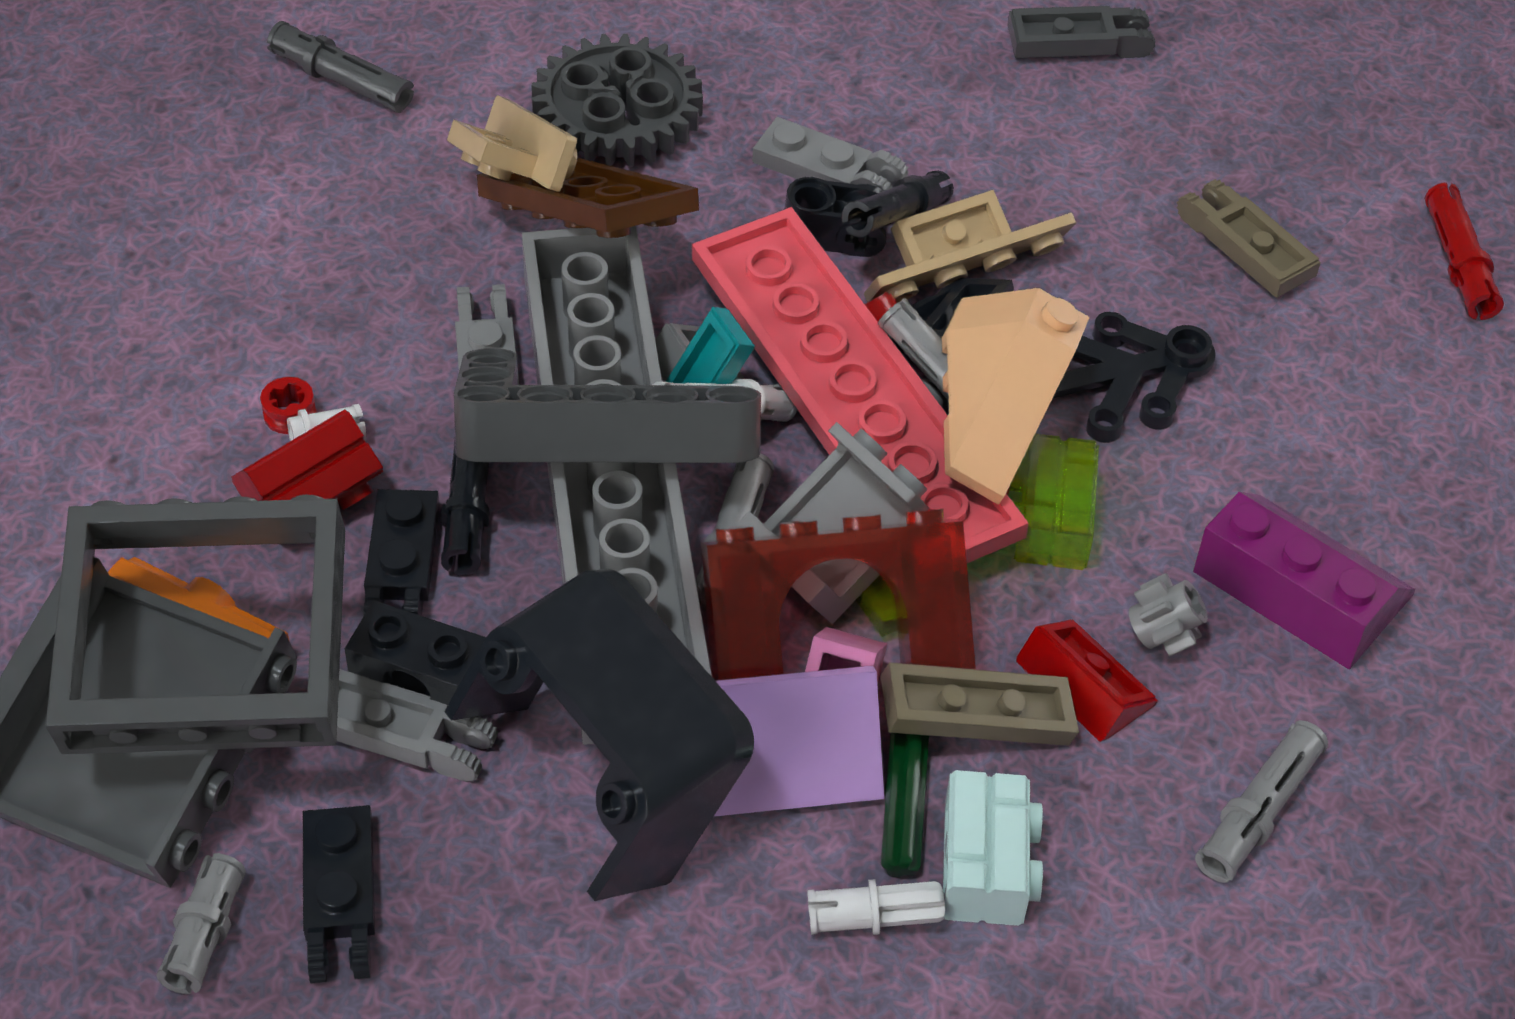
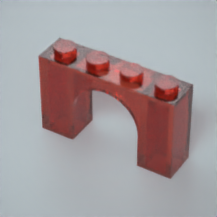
[701,508,976,681]

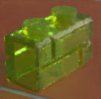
[1009,433,1099,570]

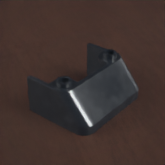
[444,569,754,901]

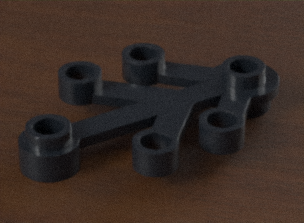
[1053,312,1216,443]

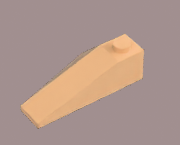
[942,288,1090,505]

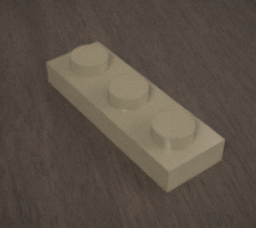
[880,662,1079,746]

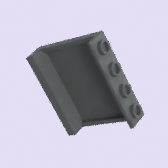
[0,557,297,888]

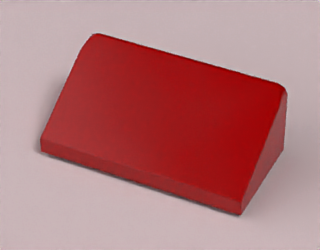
[1016,619,1158,742]

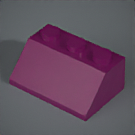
[1193,492,1415,670]

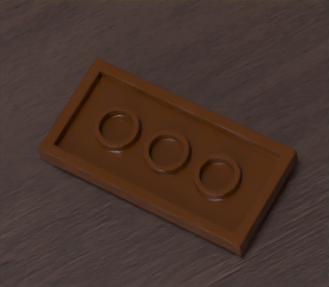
[477,158,699,238]

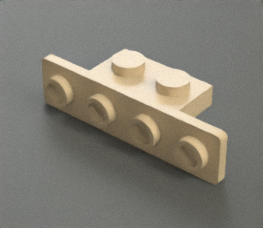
[447,95,577,192]
[864,190,1076,303]

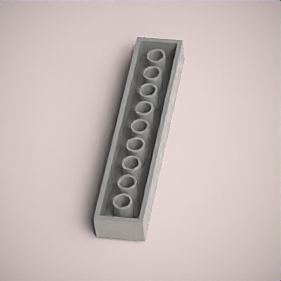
[522,226,712,745]

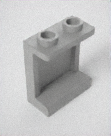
[732,422,936,624]

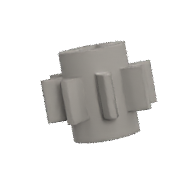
[1129,573,1208,656]

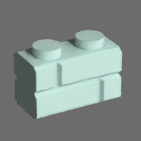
[943,770,1043,926]

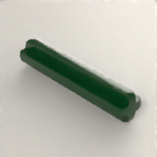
[880,733,929,878]

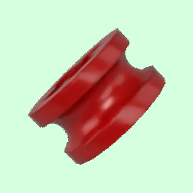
[260,377,317,434]

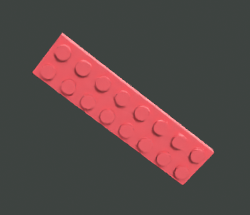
[692,207,1029,584]

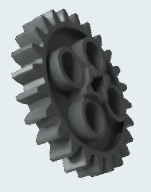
[531,34,703,167]

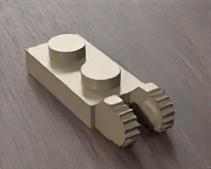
[1176,179,1321,298]

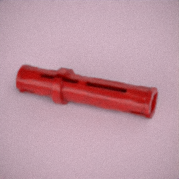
[1424,182,1504,320]

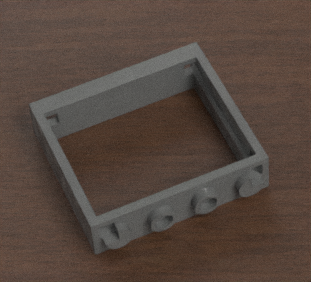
[45,495,345,754]

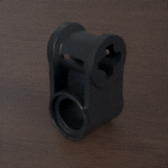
[784,177,886,257]

